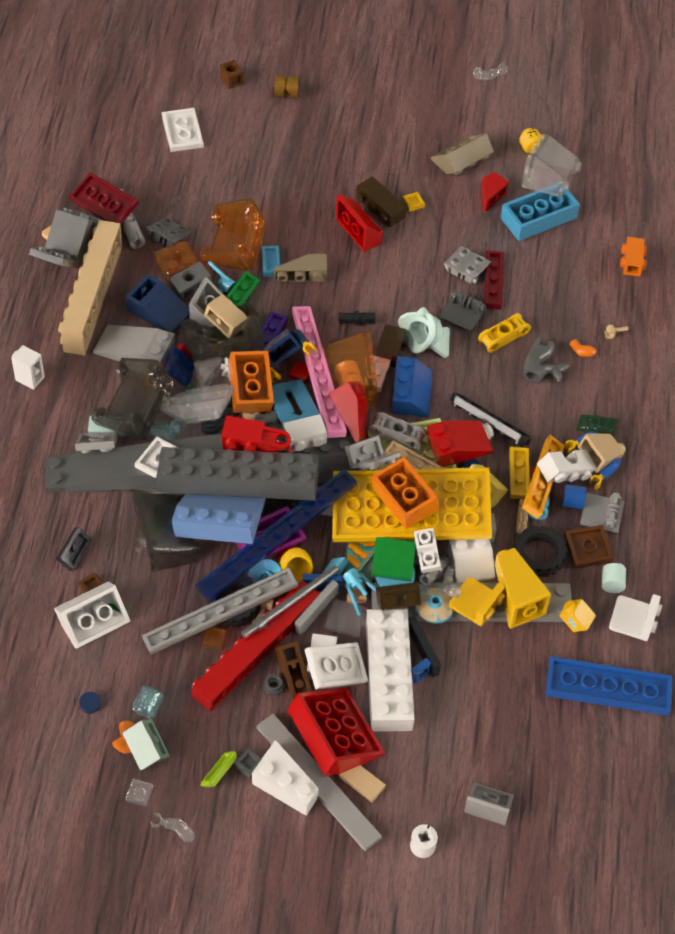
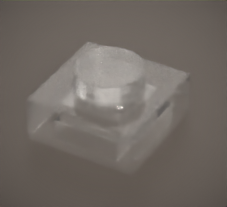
[126,778,153,807]

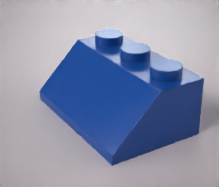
[391,356,432,417]

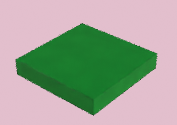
[371,537,416,582]

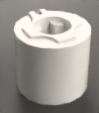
[410,824,438,858]

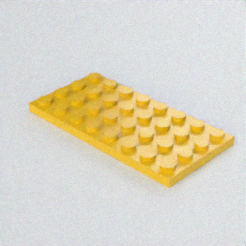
[332,468,492,542]

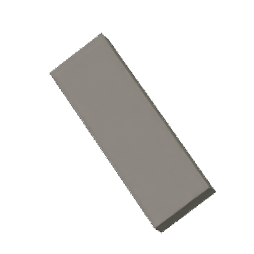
[295,580,339,635]

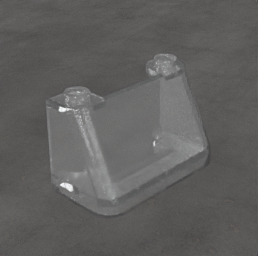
[522,133,582,197]

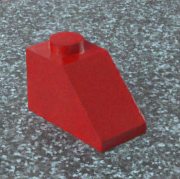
[481,172,509,212]

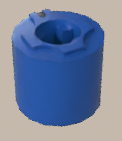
[562,484,586,510]

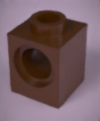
[220,60,244,89]

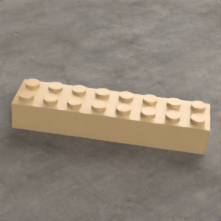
[58,220,122,356]

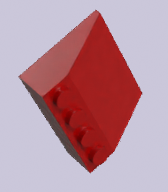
[287,687,385,777]

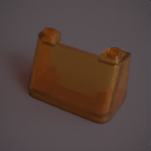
[200,198,266,271]
[323,331,377,409]

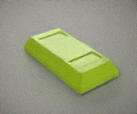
[200,751,237,788]

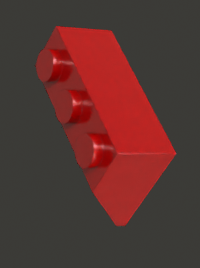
[336,194,383,252]

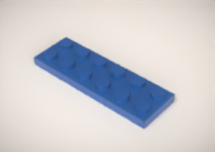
[545,656,673,716]

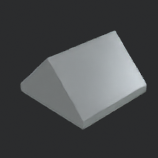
[189,277,223,328]
[464,782,514,825]

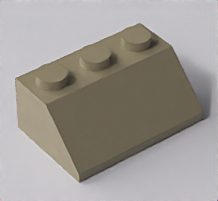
[431,133,494,175]

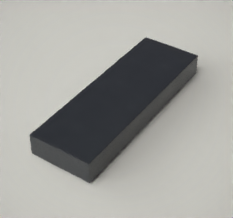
[408,616,441,678]

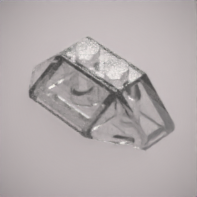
[161,384,234,424]

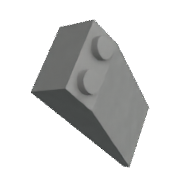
[93,324,175,374]

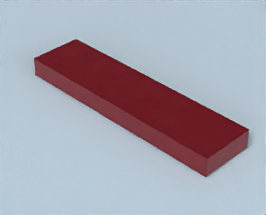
[484,250,504,310]

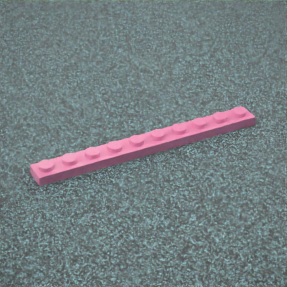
[292,306,347,438]

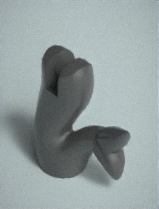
[522,337,570,383]

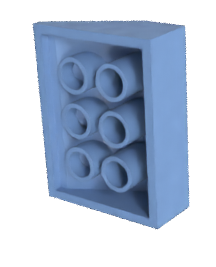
[172,494,266,544]

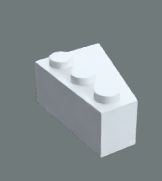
[252,740,319,816]

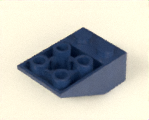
[126,274,190,333]

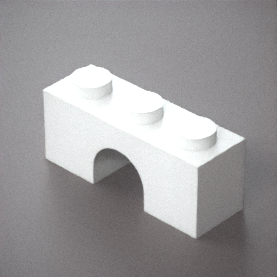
[537,449,597,483]

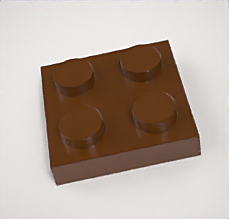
[564,525,614,568]

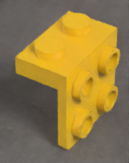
[449,577,506,626]

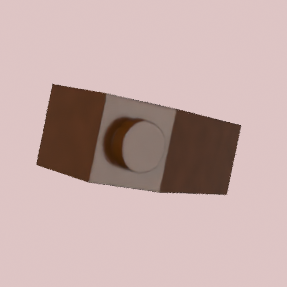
[274,641,312,701]

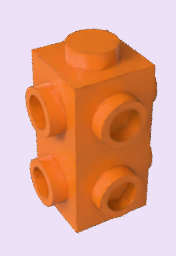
[620,237,647,277]

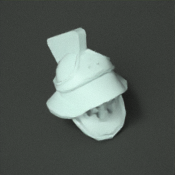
[398,307,450,358]

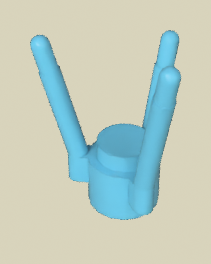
[208,261,236,294]
[343,568,376,616]

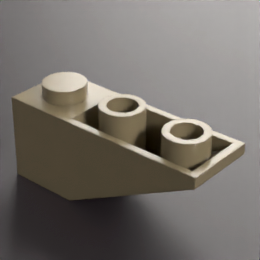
[273,254,327,282]

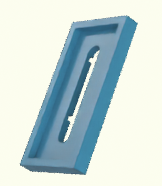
[272,379,322,426]

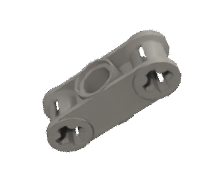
[369,412,427,450]

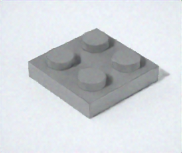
[75,431,118,453]

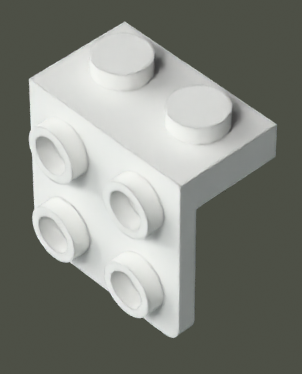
[609,594,662,641]

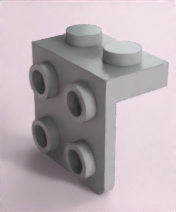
[344,436,401,471]

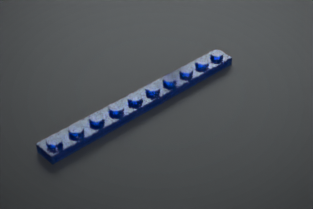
[195,469,357,602]

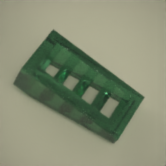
[576,414,618,436]

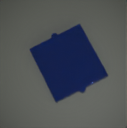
[165,345,195,388]

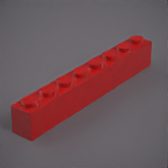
[192,580,320,712]

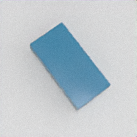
[261,246,280,277]

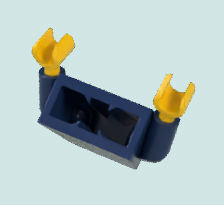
[264,328,317,383]

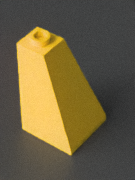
[495,548,551,629]

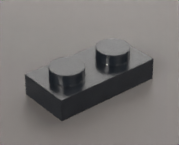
[56,527,92,571]

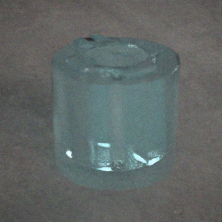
[132,686,164,719]

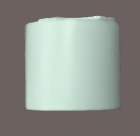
[602,563,626,593]

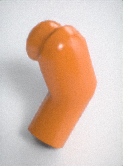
[570,339,596,357]

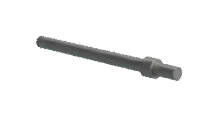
[241,565,339,639]

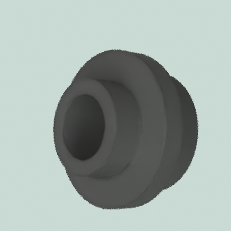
[263,675,284,695]

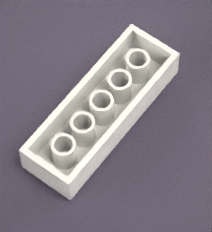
[366,609,414,732]

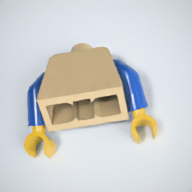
[565,431,625,489]

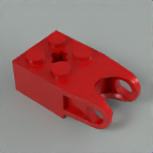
[221,415,292,453]

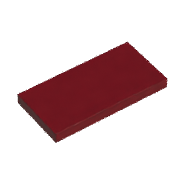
[68,172,139,225]

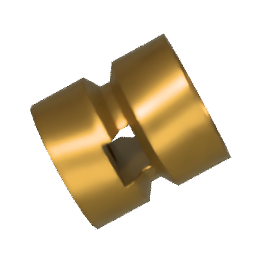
[274,75,299,98]

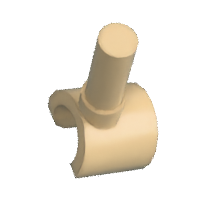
[604,324,628,339]
[257,599,274,618]

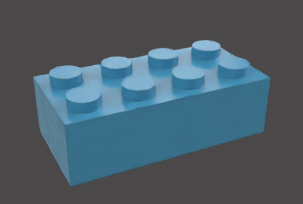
[501,181,580,241]

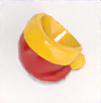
[275,546,313,583]

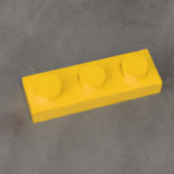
[509,447,530,499]

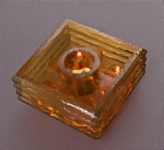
[154,241,199,283]

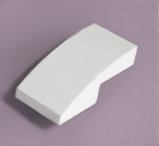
[414,528,442,573]

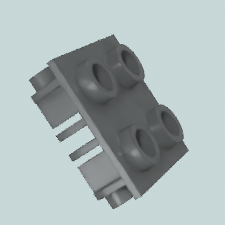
[146,218,193,250]
[439,290,487,332]

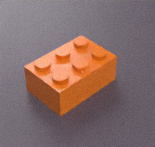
[228,351,274,413]
[371,457,438,530]

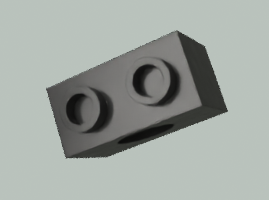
[169,261,213,302]

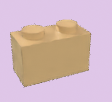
[204,294,248,339]

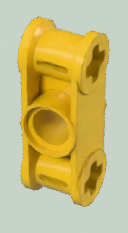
[478,313,531,353]

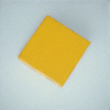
[402,192,425,212]

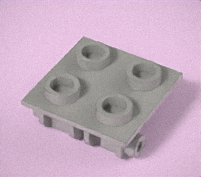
[444,246,491,284]
[580,493,624,534]

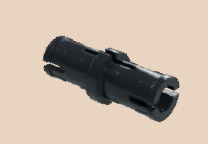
[338,311,375,325]

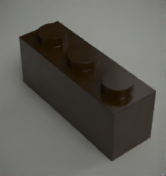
[356,176,407,227]

